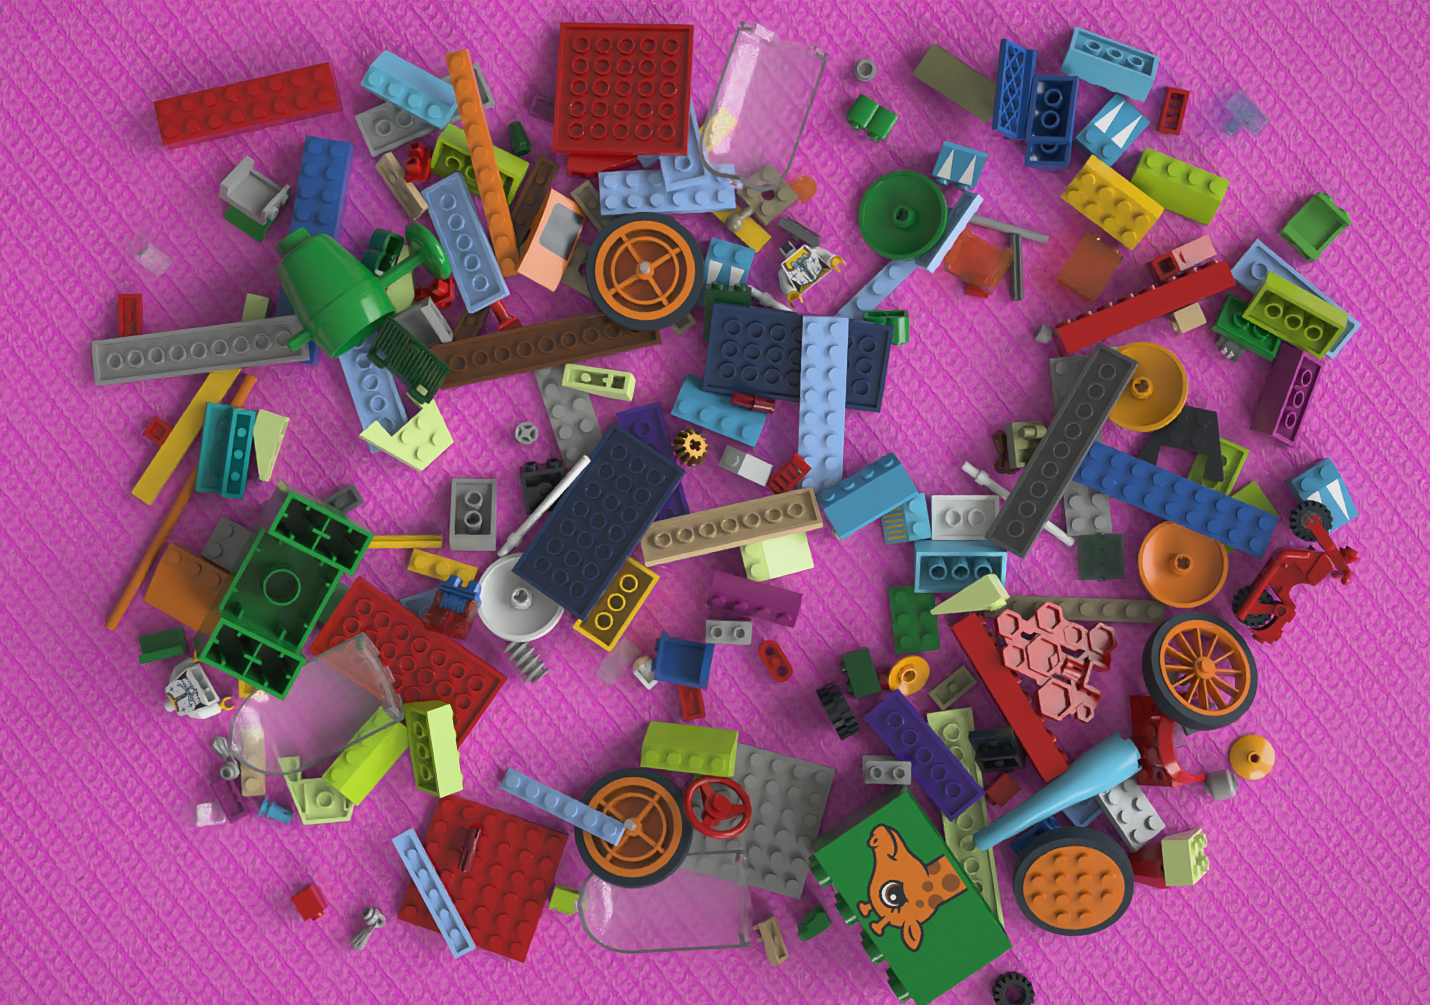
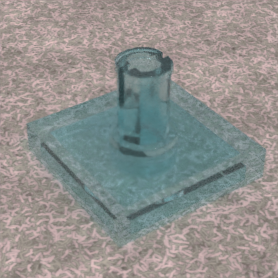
[1223,89,1271,137]

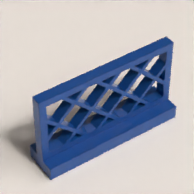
[992,39,1037,141]

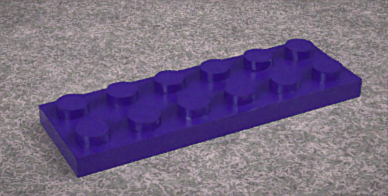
[616,402,690,522]
[863,688,986,822]

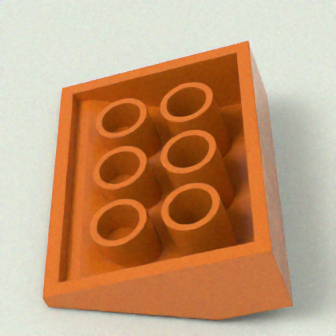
[143,542,230,631]

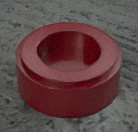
[879,667,891,690]

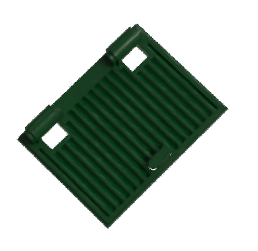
[367,315,451,405]

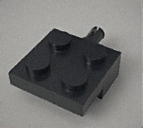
[968,727,1026,774]

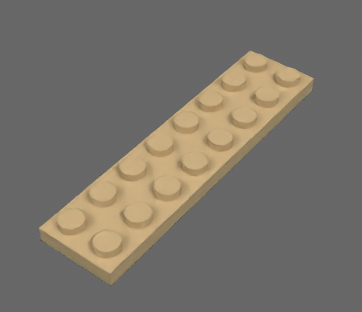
[640,486,823,567]

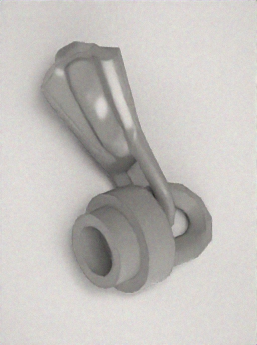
[210,736,241,780]
[350,906,386,951]

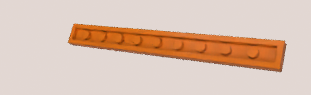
[445,49,521,277]

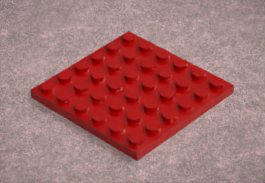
[552,22,695,156]
[397,794,569,963]

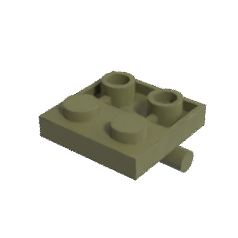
[1005,421,1049,469]

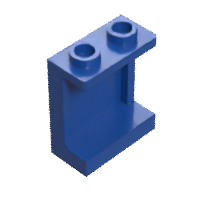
[651,631,715,689]

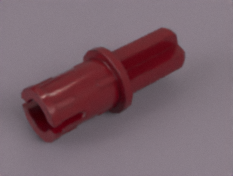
[730,392,776,414]
[458,826,483,872]

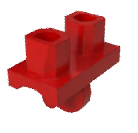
[404,141,433,183]
[414,277,455,309]

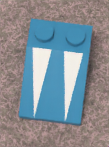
[1072,92,1150,167]
[930,141,988,192]
[695,237,755,308]
[1284,457,1359,533]

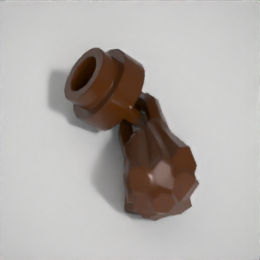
[991,430,1020,475]

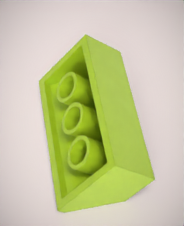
[430,123,529,208]
[1129,147,1230,226]
[1242,271,1348,360]
[403,700,463,798]
[322,707,409,806]
[640,721,738,777]

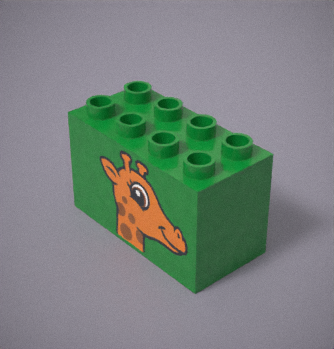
[808,784,1013,1005]

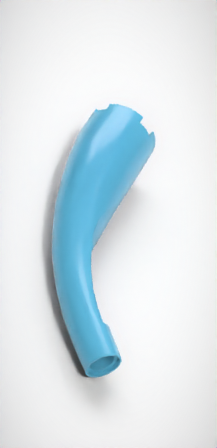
[973,732,1142,851]

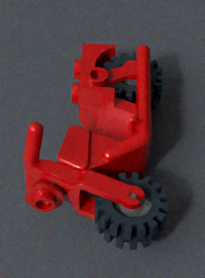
[1231,500,1359,644]

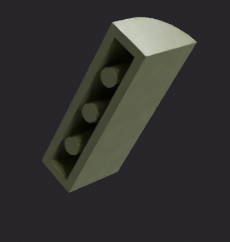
[912,43,1004,124]

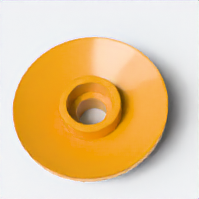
[888,655,930,696]
[1229,735,1275,780]

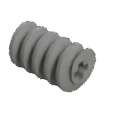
[503,641,551,684]

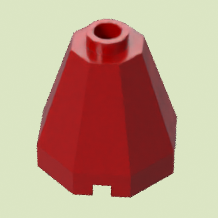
[1126,840,1170,889]

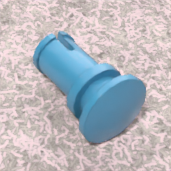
[257,796,294,825]

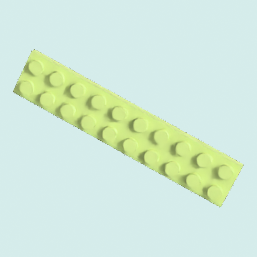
[926,706,1004,927]

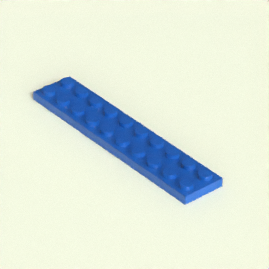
[1072,441,1279,559]

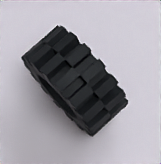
[992,971,1035,1005]

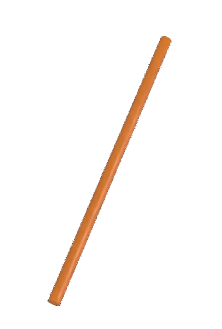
[104,373,258,631]

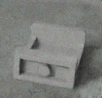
[218,156,292,226]
[382,296,453,349]
[705,618,752,645]
[862,754,911,785]

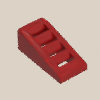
[1157,86,1190,135]
[766,452,812,495]

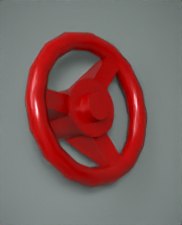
[682,775,752,839]

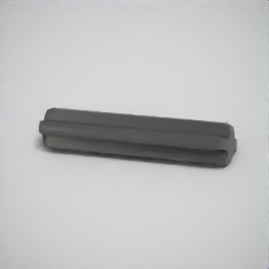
[1009,234,1024,301]

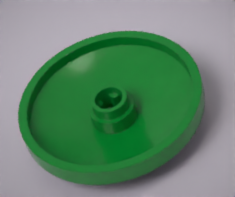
[858,170,948,261]

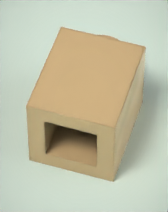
[1168,302,1207,335]

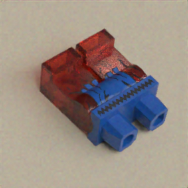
[421,574,482,641]

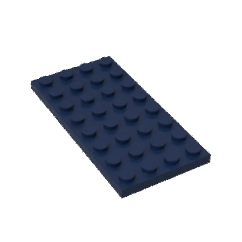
[702,301,894,413]
[511,422,687,622]

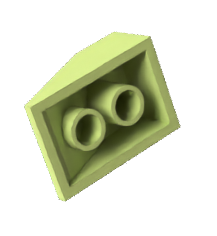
[740,532,814,582]
[930,574,1010,615]

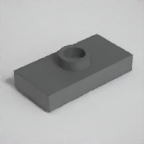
[778,215,822,248]

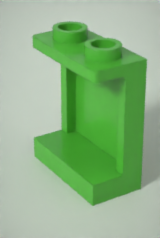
[1277,191,1352,264]

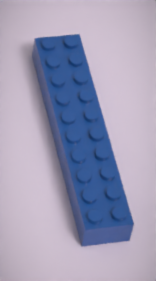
[275,135,355,366]

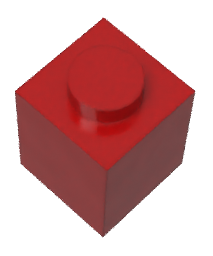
[984,771,1021,808]
[291,883,328,921]

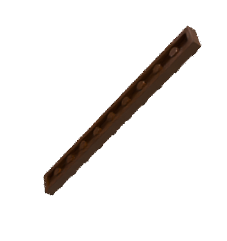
[451,155,561,342]

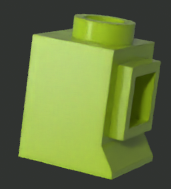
[549,884,585,915]

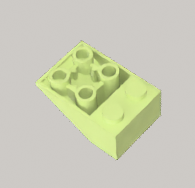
[1161,828,1209,886]

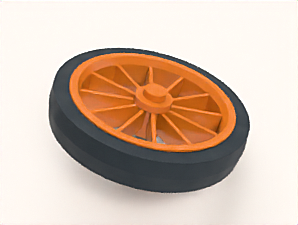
[1142,612,1258,731]

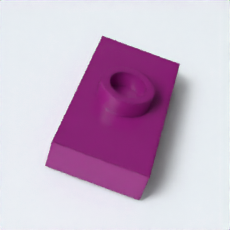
[527,93,555,124]
[210,778,251,824]

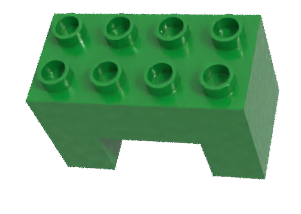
[193,480,374,701]

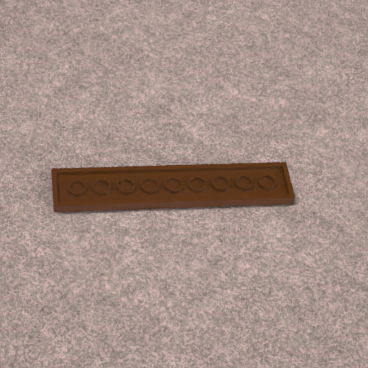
[431,311,662,391]

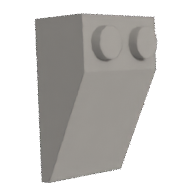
[449,478,497,551]

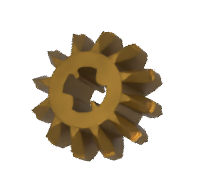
[670,428,710,467]

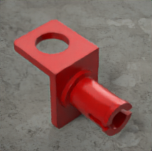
[489,299,523,332]

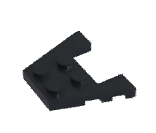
[1138,405,1224,483]

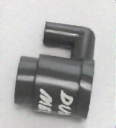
[1214,335,1247,363]

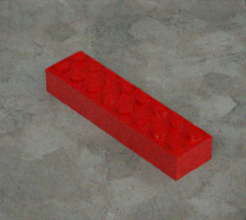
[153,62,343,150]
[1052,258,1237,357]
[947,611,1070,783]

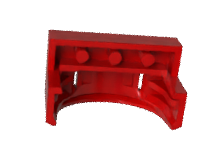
[1130,691,1205,787]

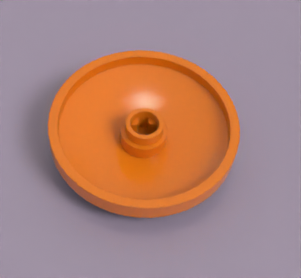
[1136,521,1228,609]

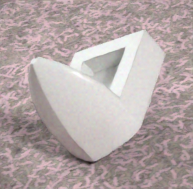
[632,656,658,690]

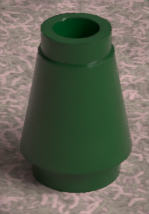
[508,121,532,157]

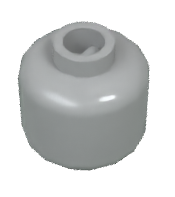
[1204,769,1239,801]

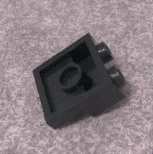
[519,458,568,515]

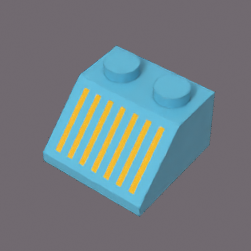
[881,493,932,545]

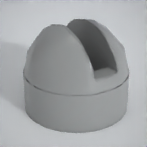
[1033,323,1053,343]

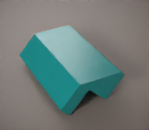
[194,402,256,499]

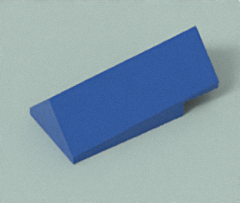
[1024,75,1079,173]

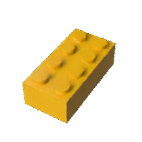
[1060,154,1165,251]
[572,556,661,652]

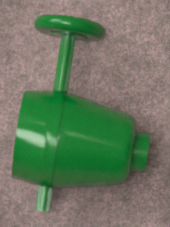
[275,221,451,359]

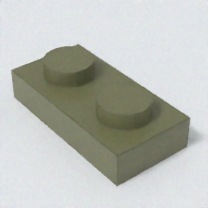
[928,664,977,711]

